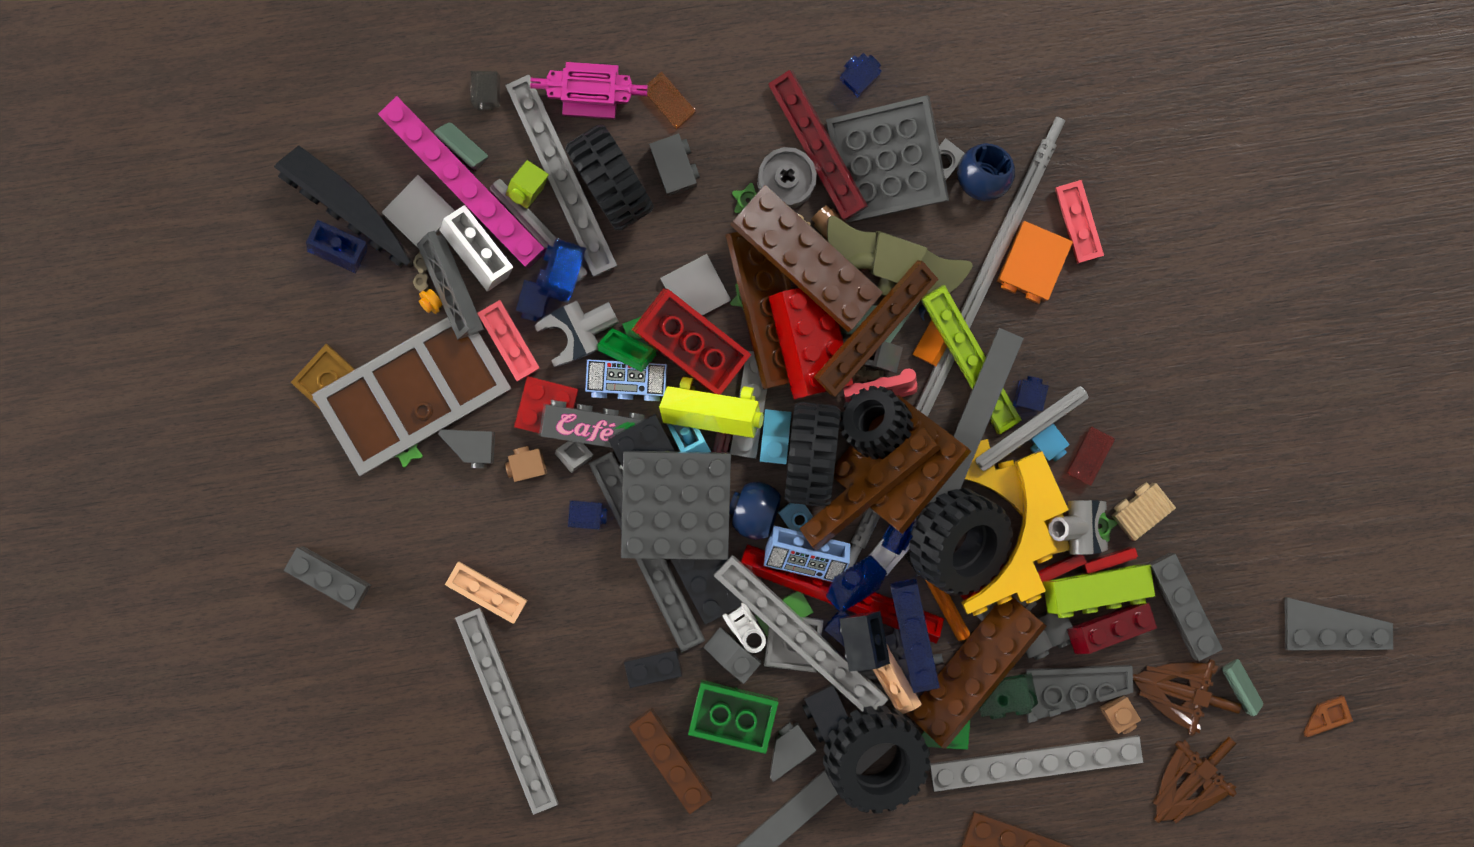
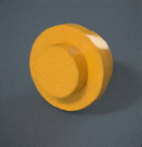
[419,289,443,314]

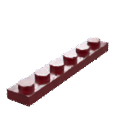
[768,70,868,220]

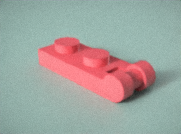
[843,368,918,403]

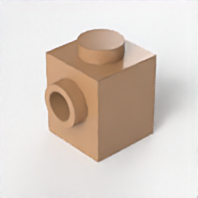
[505,446,547,482]
[1099,695,1141,734]

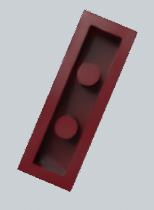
[1067,603,1157,654]

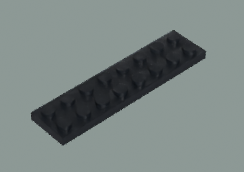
[608,414,742,625]

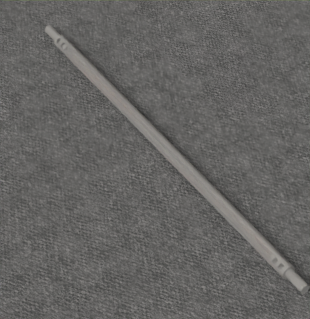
[847,117,1065,571]

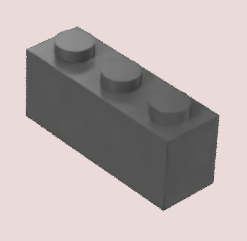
[284,546,371,610]

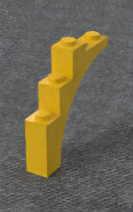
[965,439,1070,554]
[961,451,1068,616]

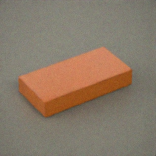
[912,320,947,367]

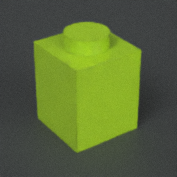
[505,160,549,209]

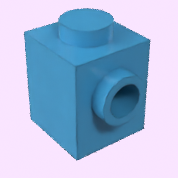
[1029,424,1070,462]

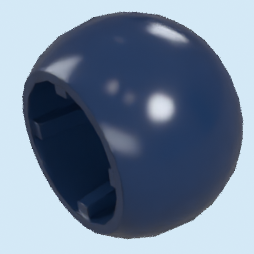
[957,143,1015,201]
[729,482,781,540]

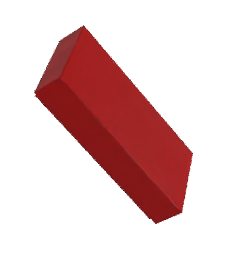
[1081,547,1138,574]
[1037,555,1087,583]

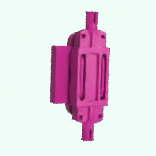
[530,62,648,120]

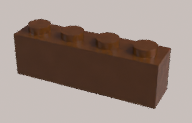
[629,708,712,814]

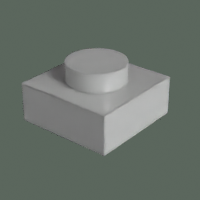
[555,441,593,473]

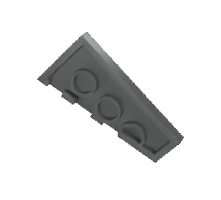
[1284,597,1393,650]
[1025,665,1133,723]

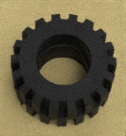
[839,386,913,460]

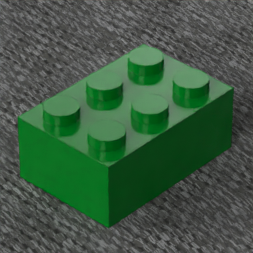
[688,679,779,754]

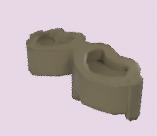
[413,252,430,292]
[852,366,884,383]

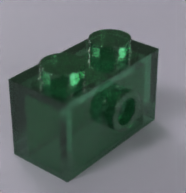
[980,672,1038,719]

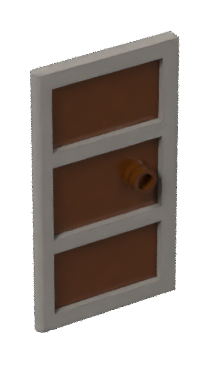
[312,317,511,477]

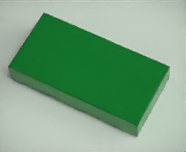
[597,328,656,372]

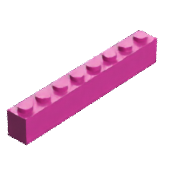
[378,96,547,269]

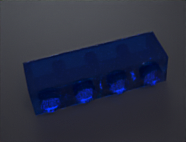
[890,578,940,693]

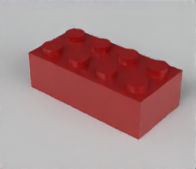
[632,288,752,395]
[768,288,854,399]

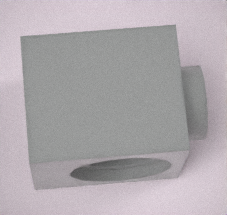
[939,138,964,181]

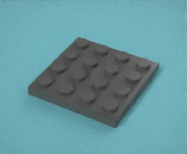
[826,95,949,223]
[621,451,731,560]

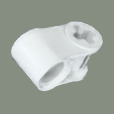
[722,602,766,653]

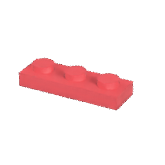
[1055,180,1104,264]
[477,300,541,382]

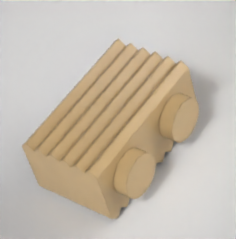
[1111,482,1176,541]

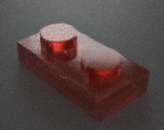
[1066,427,1115,486]

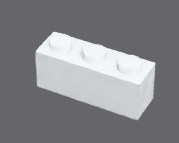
[439,205,513,292]

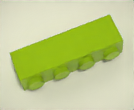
[1043,564,1155,618]

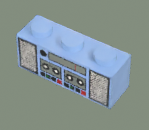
[585,360,668,401]
[764,526,850,583]

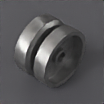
[757,147,817,209]

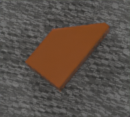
[1303,695,1353,737]

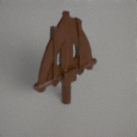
[1133,659,1242,736]
[1153,737,1237,824]

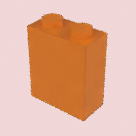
[996,221,1073,304]

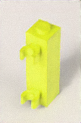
[659,377,764,438]

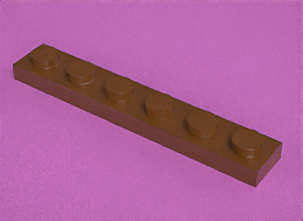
[814,260,939,397]
[799,427,941,551]

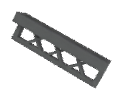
[417,231,484,340]

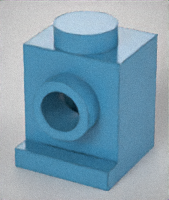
[778,503,813,532]

